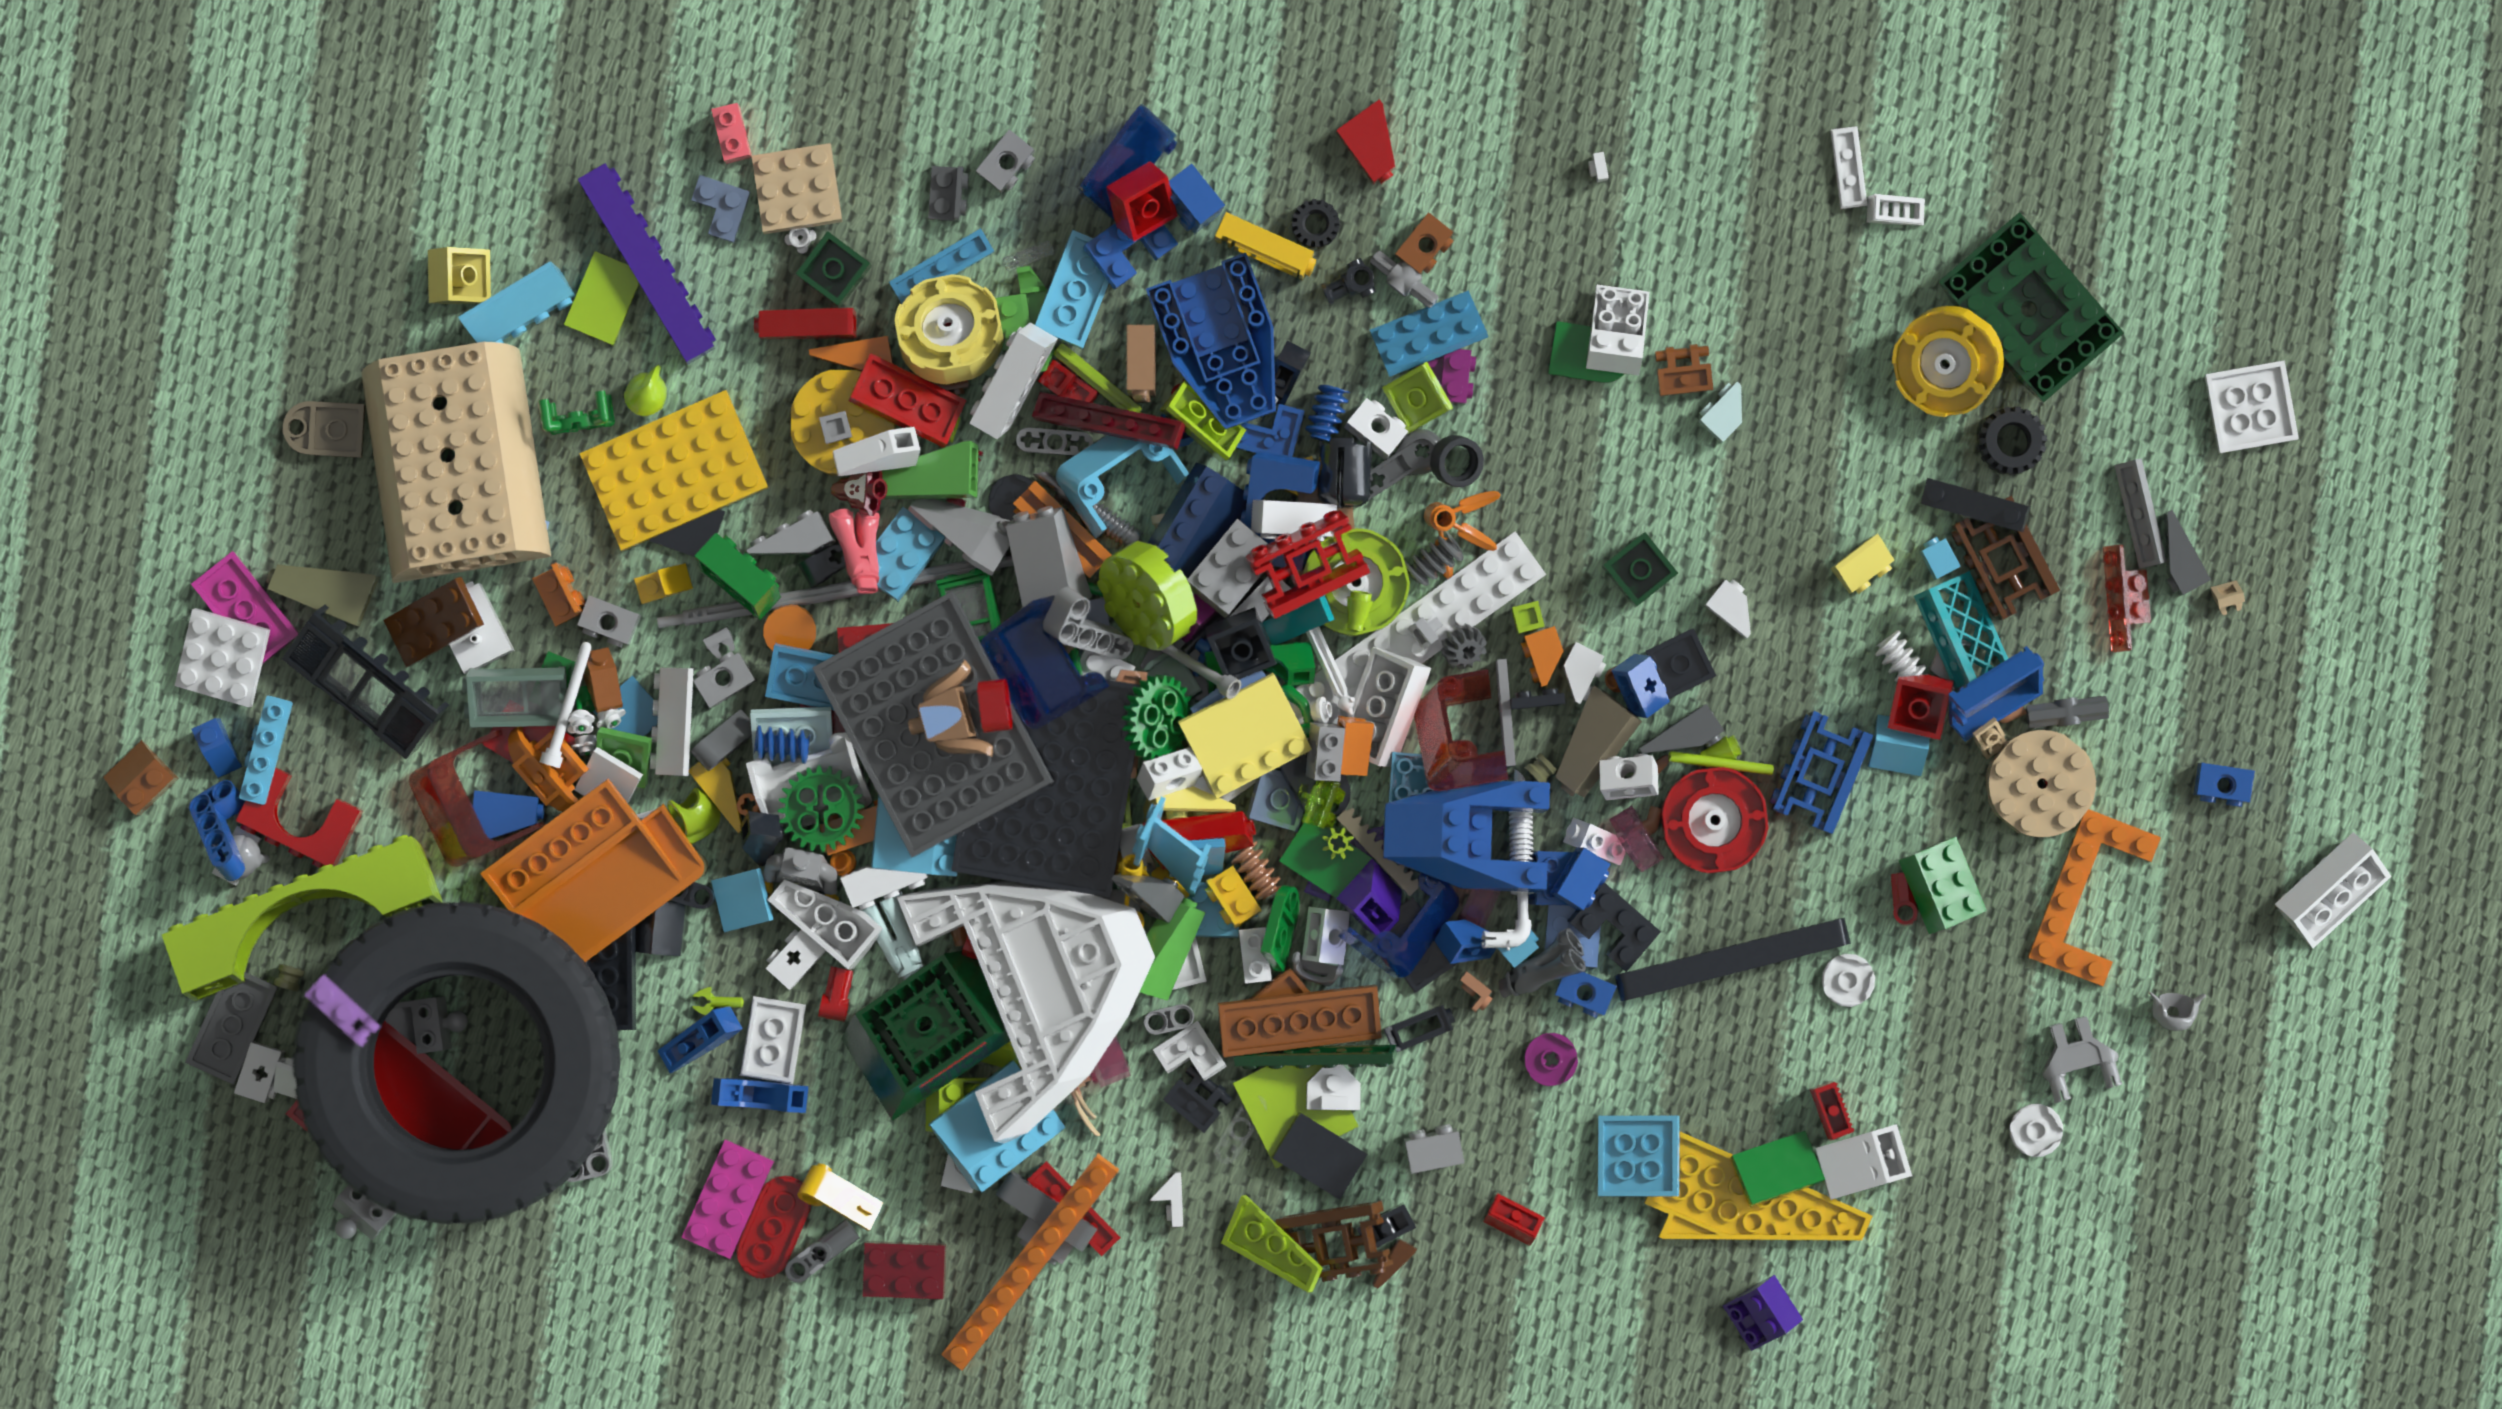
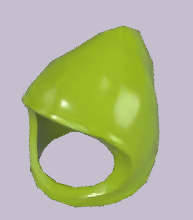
[624,364,667,416]
[667,788,721,844]

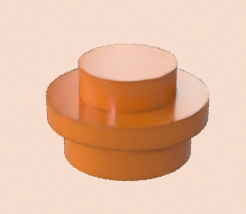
[830,850,856,876]

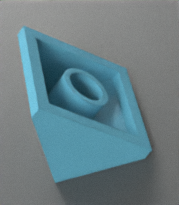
[1868,714,1930,776]

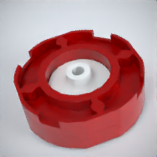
[1661,767,1769,873]

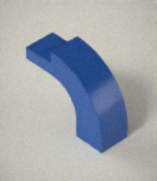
[711,1078,809,1113]

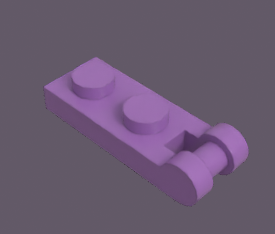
[305,975,380,1047]

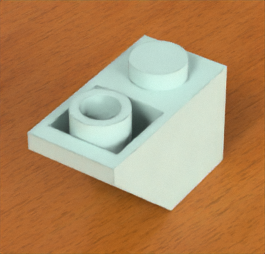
[1698,382,1742,444]

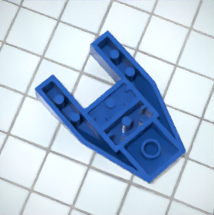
[1383,781,1550,893]

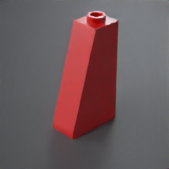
[754,308,856,339]
[1143,811,1256,870]

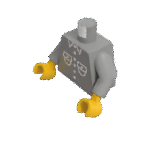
[763,848,839,901]

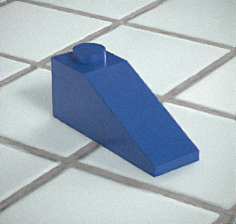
[657,1006,743,1073]

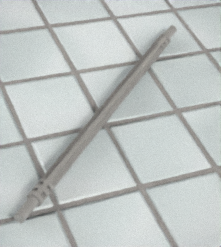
[657,555,1014,628]

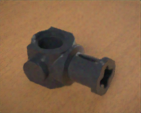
[1320,258,1376,306]

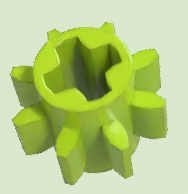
[1323,828,1354,859]

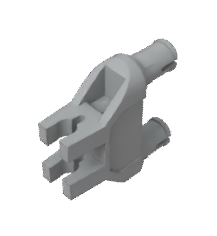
[2042,1016,2122,1103]

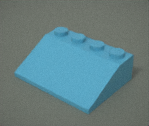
[458,261,576,343]
[871,795,957,877]
[929,1060,1065,1192]

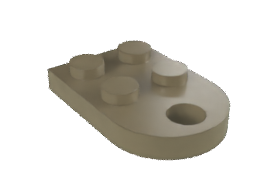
[283,401,366,458]

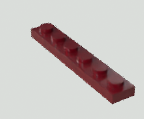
[1032,392,1185,450]

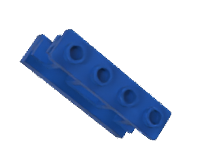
[1769,711,1874,834]

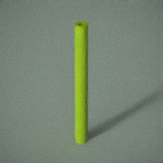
[1668,751,1774,775]

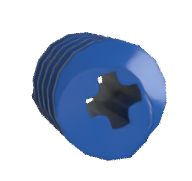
[1305,385,1350,443]
[754,725,810,764]

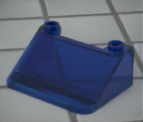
[1078,103,1178,221]
[981,595,1109,729]

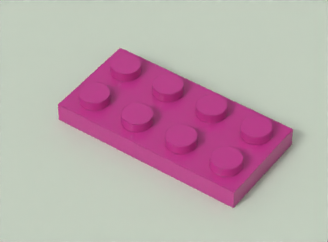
[191,551,299,665]
[681,1139,774,1259]

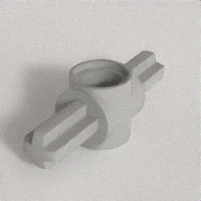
[1370,251,1439,308]

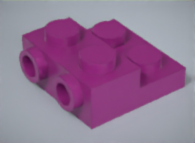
[1416,349,1476,405]

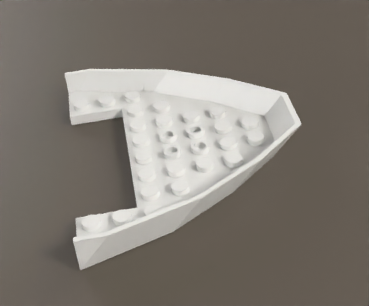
[897,880,1155,1144]

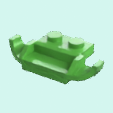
[995,266,1056,372]

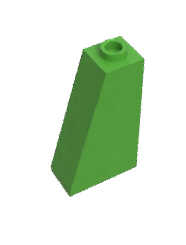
[882,441,978,500]
[1139,897,1206,1001]

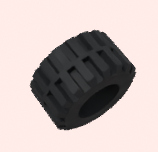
[1977,406,2047,475]

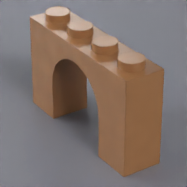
[1127,325,1156,403]

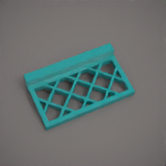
[1914,571,2008,693]

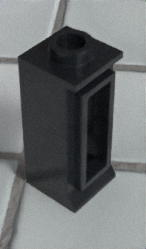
[1383,1004,1455,1052]

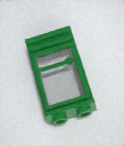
[936,568,1008,662]

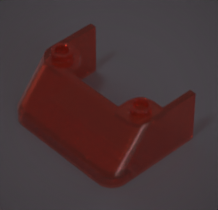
[1414,669,1508,791]

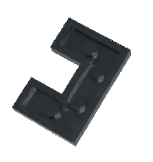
[1567,882,1661,972]

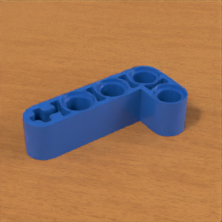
[189,780,246,881]

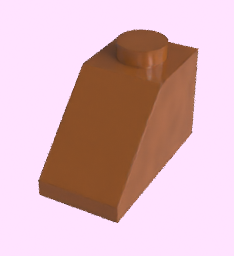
[583,647,623,713]

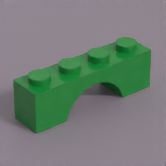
[1204,642,1315,694]

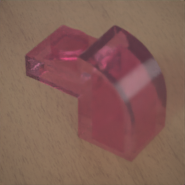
[1609,805,1664,872]

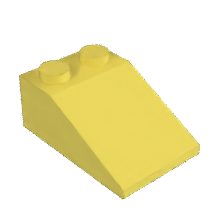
[1143,786,1236,822]

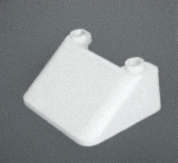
[746,732,872,833]

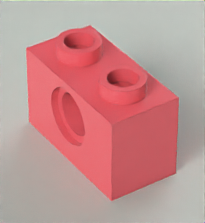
[711,103,752,164]

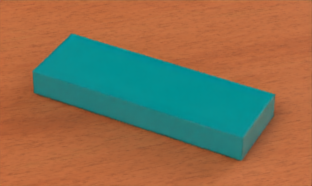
[1262,595,1335,645]

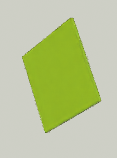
[1233,1065,1359,1169]

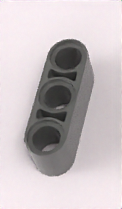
[690,709,752,772]

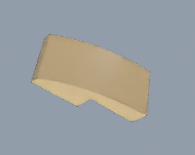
[1973,718,2007,760]

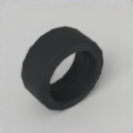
[1430,435,1484,487]

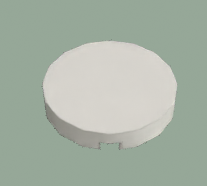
[1821,954,1875,1007]
[2010,1104,2063,1157]

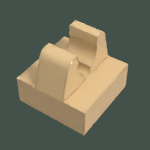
[2211,581,2245,615]

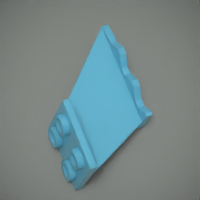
[1132,796,1211,897]

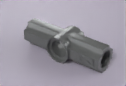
[2026,696,2109,728]

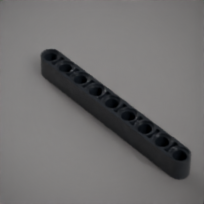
[1614,917,1851,1001]

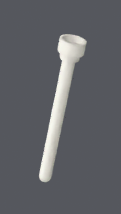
[539,642,591,768]

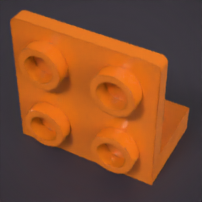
[532,563,586,627]

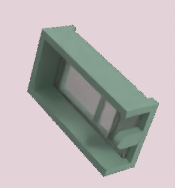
[462,666,567,727]

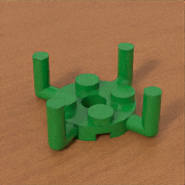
[538,390,615,435]

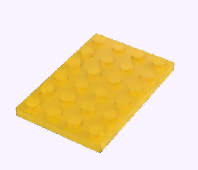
[579,390,769,552]

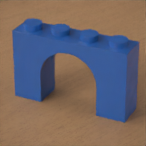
[1241,451,1320,571]

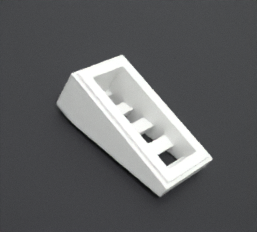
[1867,194,1925,226]

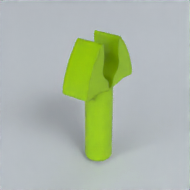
[692,987,744,1015]

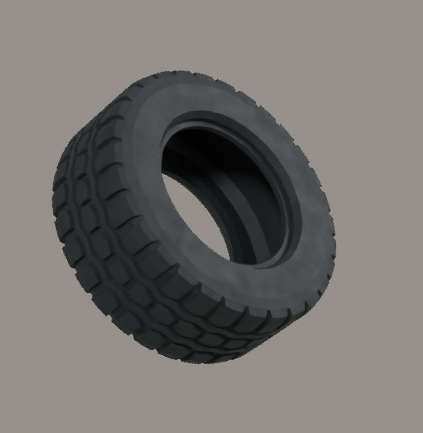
[293,902,621,1224]

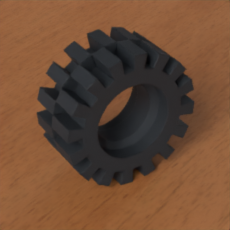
[1292,199,1340,249]

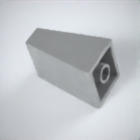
[1006,506,1092,624]

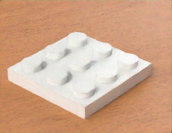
[2204,360,2299,454]
[175,608,270,707]

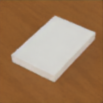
[740,996,806,1084]

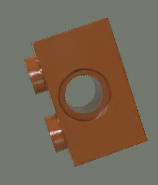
[1395,212,1454,275]

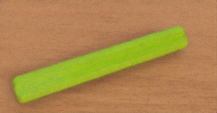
[1053,343,1142,413]

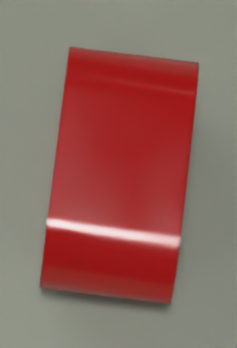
[977,679,1013,733]

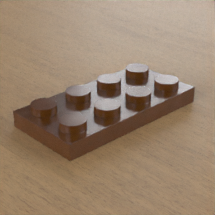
[383,577,485,668]

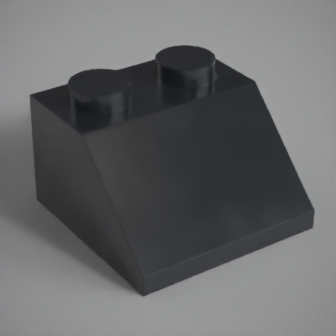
[1205,607,1277,680]

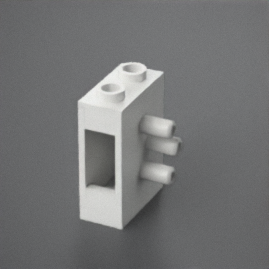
[450,581,515,674]

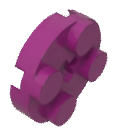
[1524,1033,1578,1086]

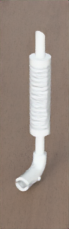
[1481,769,1534,951]

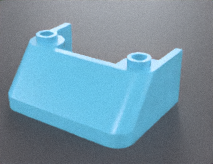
[1056,435,1189,539]

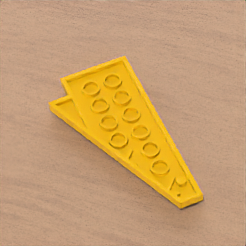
[1644,1131,1873,1240]

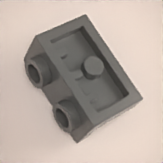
[928,166,969,222]

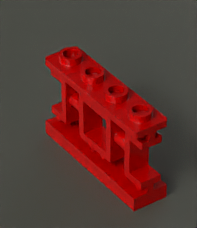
[1245,510,1371,619]

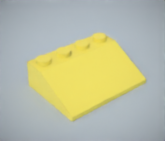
[1178,673,1312,798]

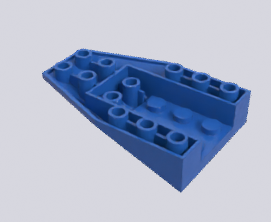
[1146,253,1276,430]

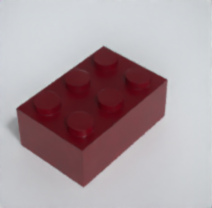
[863,1241,947,1299]

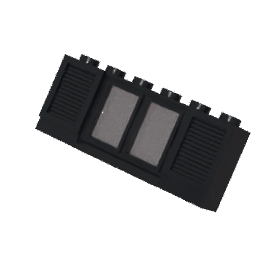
[282,604,449,759]

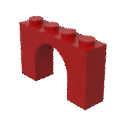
[236,767,363,868]

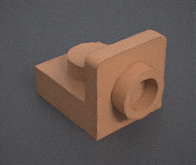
[1460,971,1493,1012]

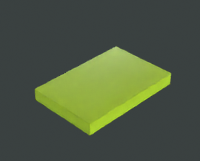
[564,251,639,346]

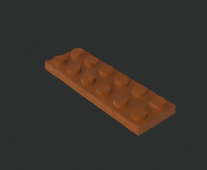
[1217,984,1382,1057]

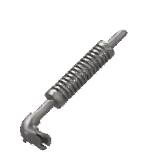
[1032,472,1146,548]

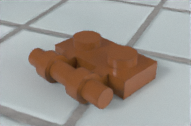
[1655,344,1714,396]

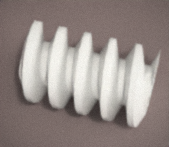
[1875,630,1929,682]

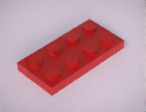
[848,353,966,448]

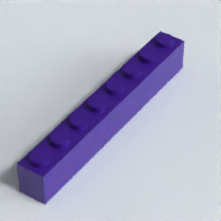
[578,163,716,365]

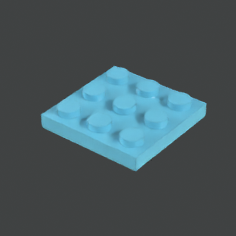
[1598,1116,1679,1197]

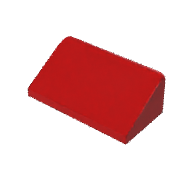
[1483,1193,1545,1246]

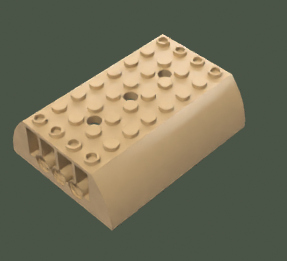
[361,342,551,583]

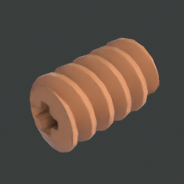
[1231,841,1281,901]

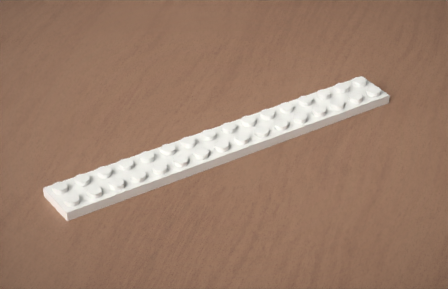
[1194,531,1546,802]

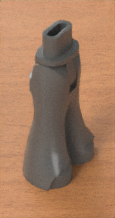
[1499,928,1586,998]

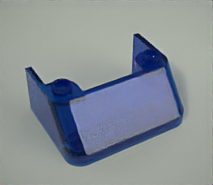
[1338,870,1459,979]

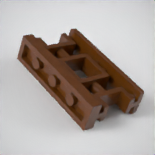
[1951,495,2060,621]
[1275,1200,1393,1282]

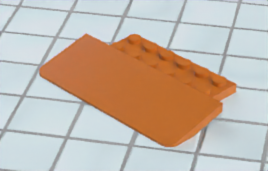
[480,778,704,962]

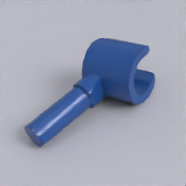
[1192,638,1212,677]

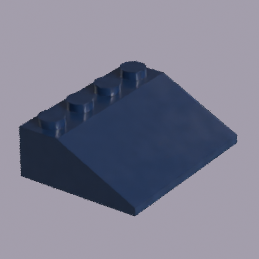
[1147,462,1247,579]

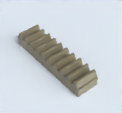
[1336,808,1421,896]

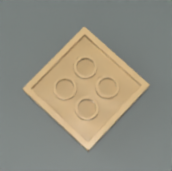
[752,143,843,234]

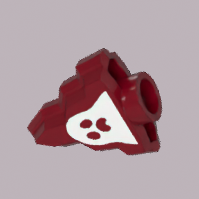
[831,470,888,516]

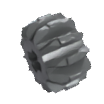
[1441,623,1487,670]

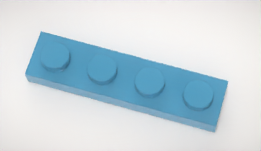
[889,228,994,304]

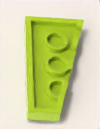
[1221,1195,1323,1293]

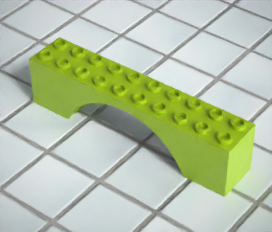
[161,835,443,1001]

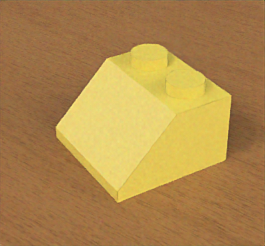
[428,247,491,304]
[1830,533,1894,594]

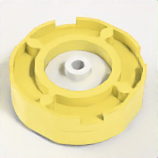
[894,274,1004,384]

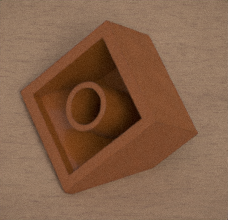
[103,740,179,815]

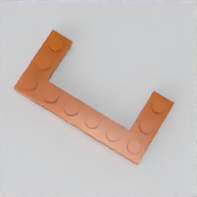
[2028,809,2161,986]

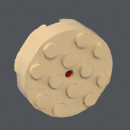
[1986,730,2096,837]

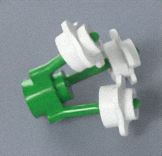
[567,686,626,756]

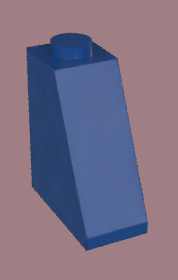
[468,790,545,844]

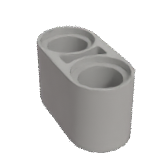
[1144,1004,1194,1035]

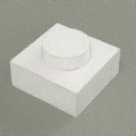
[1588,152,1609,182]

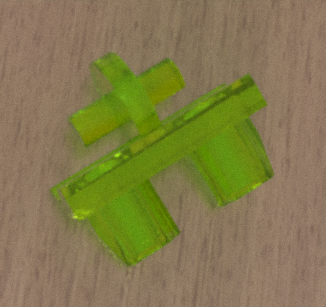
[1301,780,1346,829]

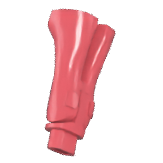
[829,509,880,594]

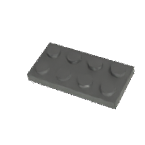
[185,972,279,1085]

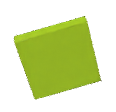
[1382,362,1453,434]

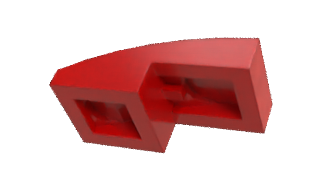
[1038,360,1099,403]

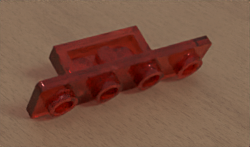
[2103,544,2151,652]

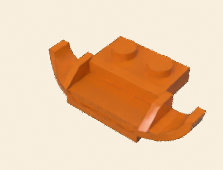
[508,726,589,812]

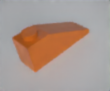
[809,336,893,371]

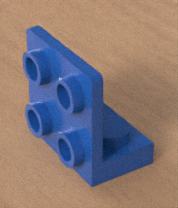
[1528,851,1573,906]

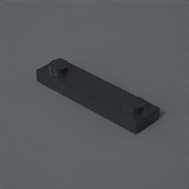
[1920,478,2031,532]

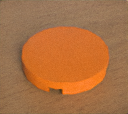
[763,604,816,651]

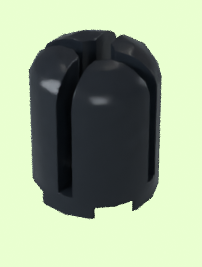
[1318,438,1372,509]

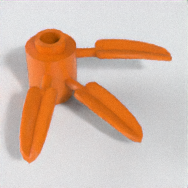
[1424,491,1501,579]

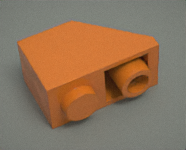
[1521,626,1563,687]

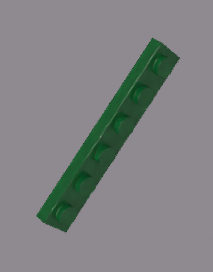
[1234,1045,1397,1069]

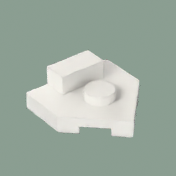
[1306,1065,1361,1110]

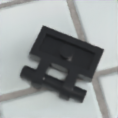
[1163,1064,1232,1133]

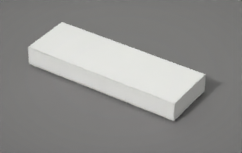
[1830,126,1867,209]

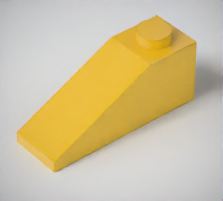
[688,757,742,833]

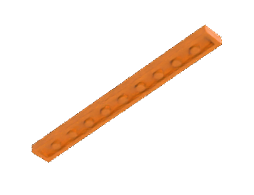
[941,1153,1119,1371]

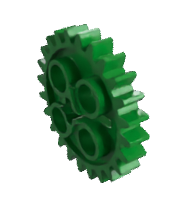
[1122,674,1193,761]
[778,765,865,852]

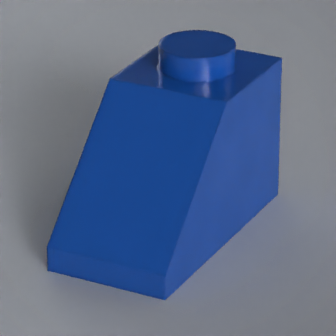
[191,718,243,778]
[1434,920,1496,964]

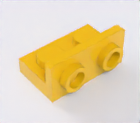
[1204,866,1262,928]

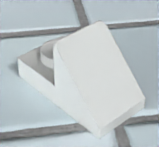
[1150,1172,1183,1227]

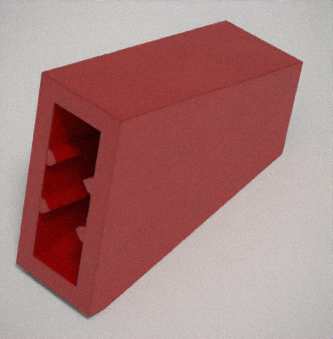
[1336,99,1395,185]

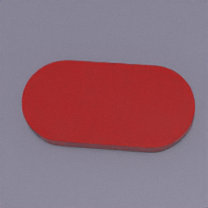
[736,1176,811,1279]

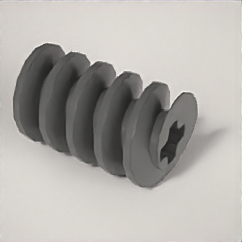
[1404,531,1464,586]

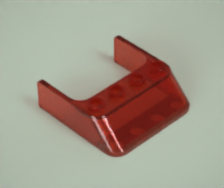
[409,730,545,867]

